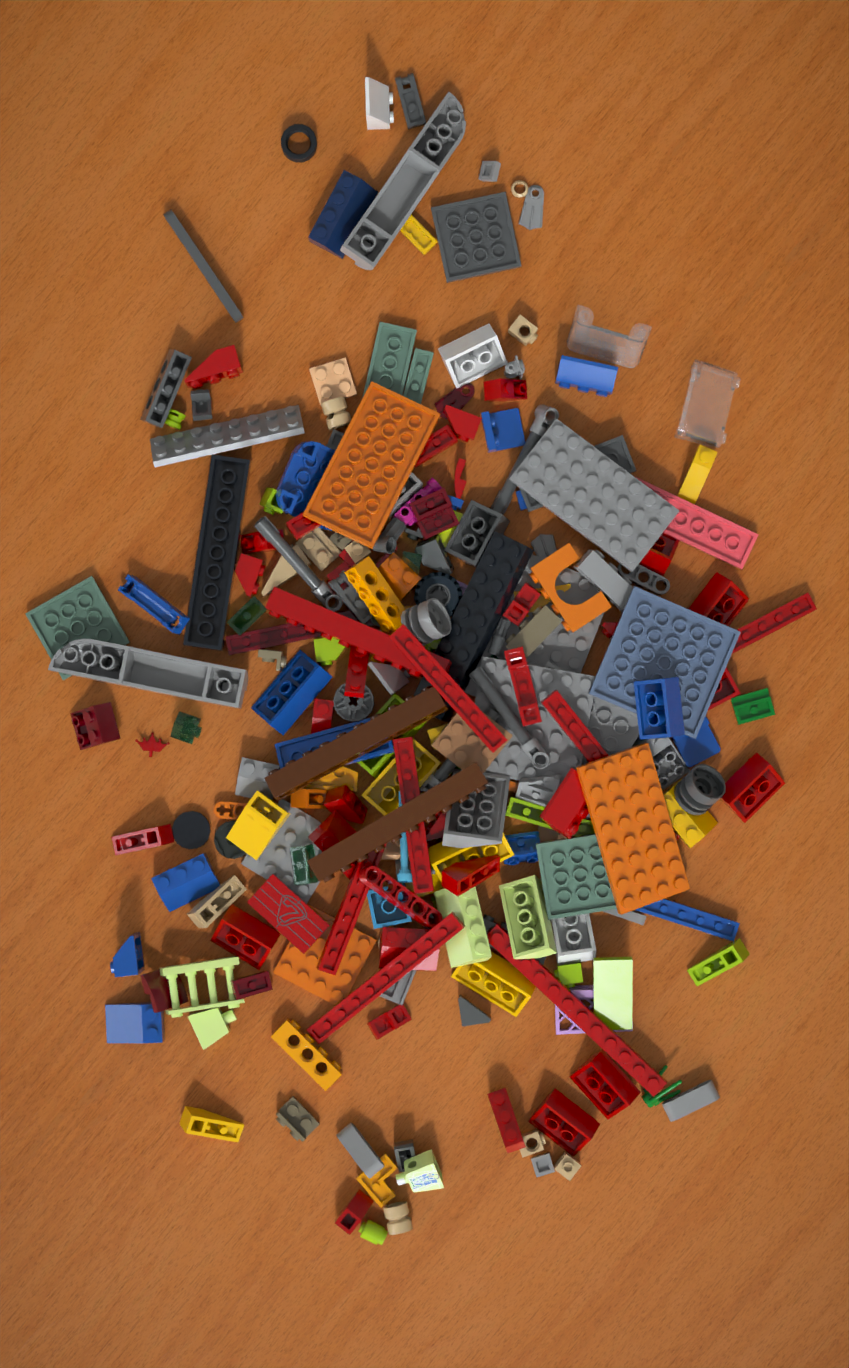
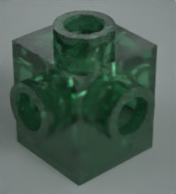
[170,711,202,744]

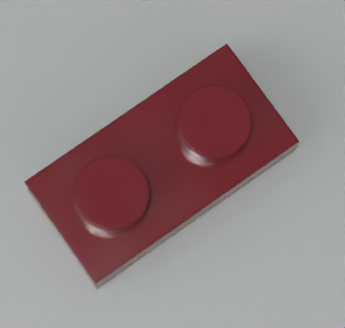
[231,970,273,1000]

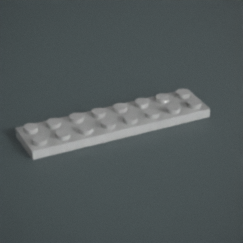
[150,405,305,467]

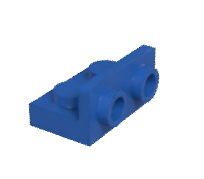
[504,831,540,865]

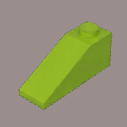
[687,938,750,986]

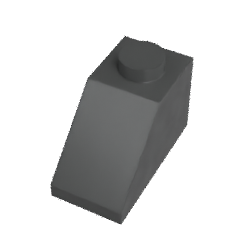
[415,534,454,575]

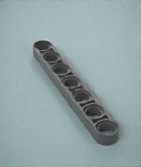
[163,209,244,323]

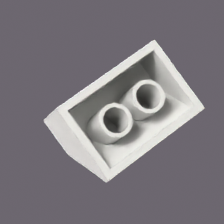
[438,324,508,388]

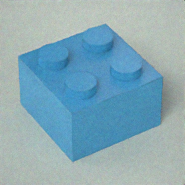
[367,883,412,929]

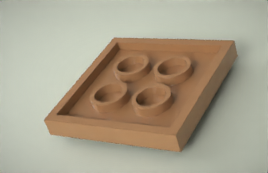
[431,712,513,773]

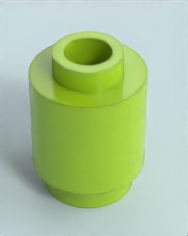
[358,1219,388,1245]

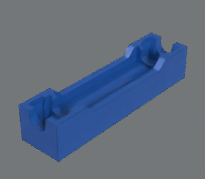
[118,574,190,634]

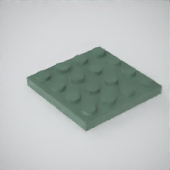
[25,576,130,680]
[536,833,617,920]

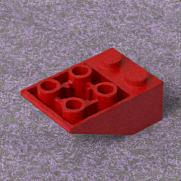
[184,345,243,390]

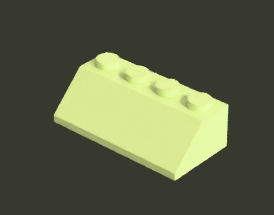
[499,875,557,959]
[434,887,492,968]

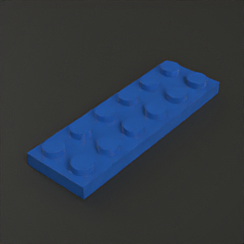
[275,718,394,769]

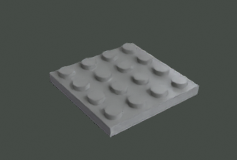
[241,799,322,904]

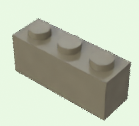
[505,605,562,658]

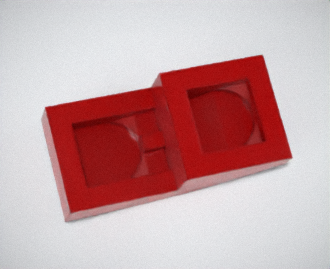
[454,458,467,499]
[503,582,541,626]
[367,1004,412,1040]

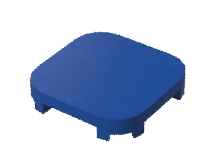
[276,441,335,531]

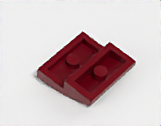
[409,488,460,541]
[140,965,189,1013]

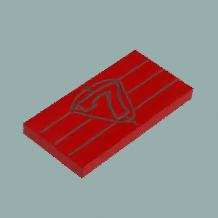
[247,874,330,954]

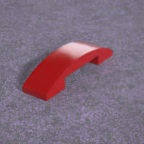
[504,646,542,727]

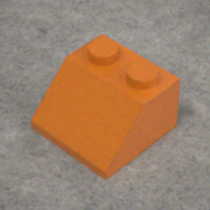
[378,552,421,602]

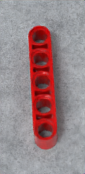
[359,866,442,927]

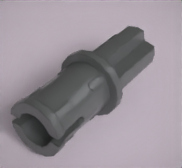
[488,618,511,657]

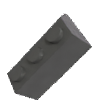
[444,500,510,568]

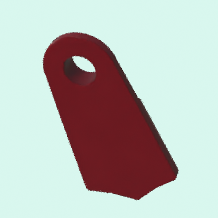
[434,383,475,420]

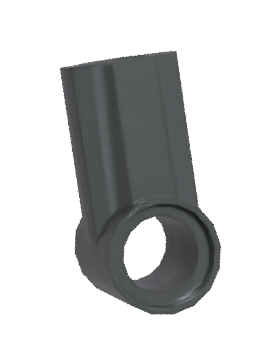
[372,518,406,554]

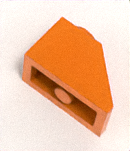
[290,788,328,809]

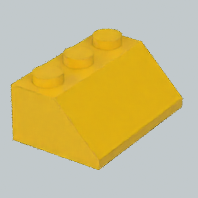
[663,779,718,848]

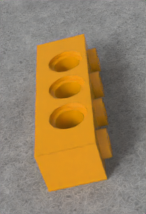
[344,556,406,635]
[271,1019,343,1091]

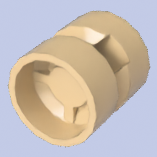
[321,397,351,430]
[383,1201,413,1235]

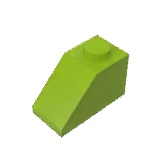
[313,638,346,666]

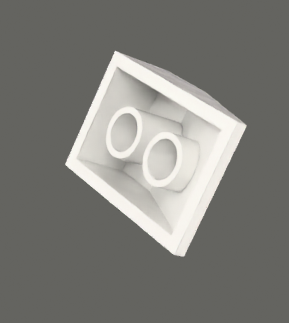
[365,77,394,130]
[550,913,596,965]

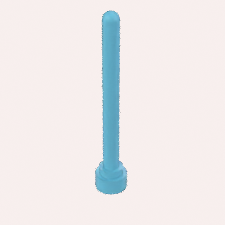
[397,791,413,883]

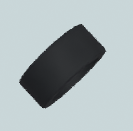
[281,124,317,163]

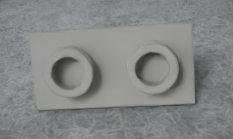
[504,355,525,380]

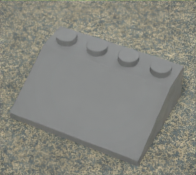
[442,769,510,848]

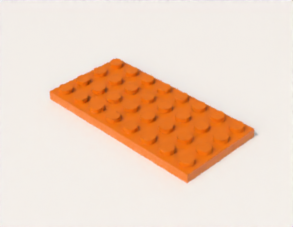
[303,381,440,549]
[576,742,690,915]

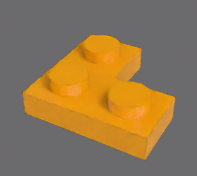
[356,1152,398,1208]

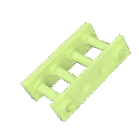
[160,956,245,1018]

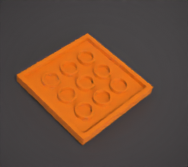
[273,904,377,1006]

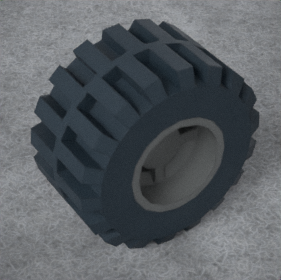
[414,572,462,617]

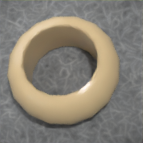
[511,180,528,198]

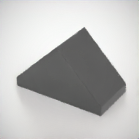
[458,995,491,1027]
[394,1139,416,1173]

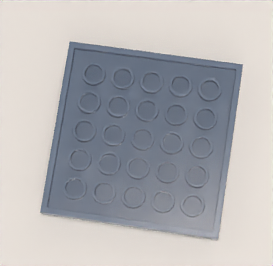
[588,586,741,739]

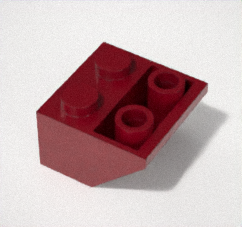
[70,702,121,750]

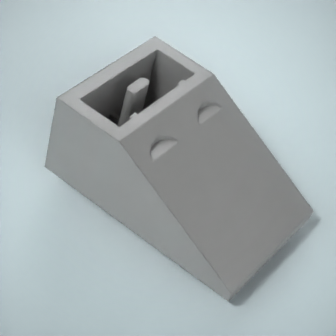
[632,736,690,791]

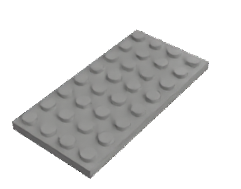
[509,419,679,572]

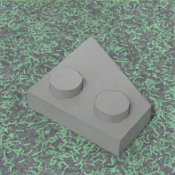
[515,775,562,807]

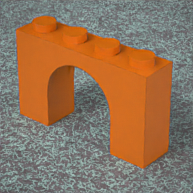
[529,543,612,633]

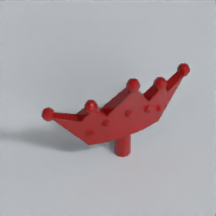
[135,732,170,757]

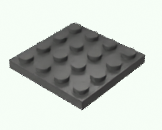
[431,192,521,283]

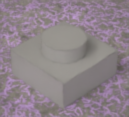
[478,161,501,182]
[531,1152,555,1177]

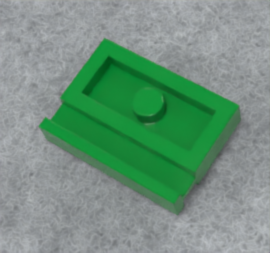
[730,688,775,725]

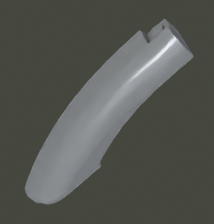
[340,92,466,270]
[48,639,248,709]

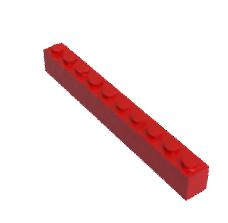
[265,587,452,682]

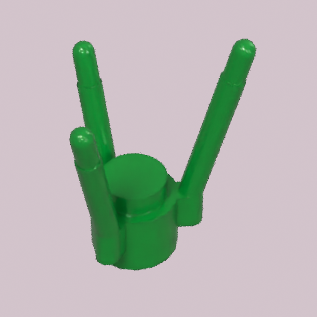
[641,1065,682,1108]

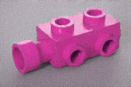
[392,478,442,527]

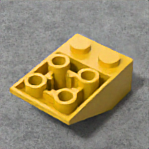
[226,790,291,860]

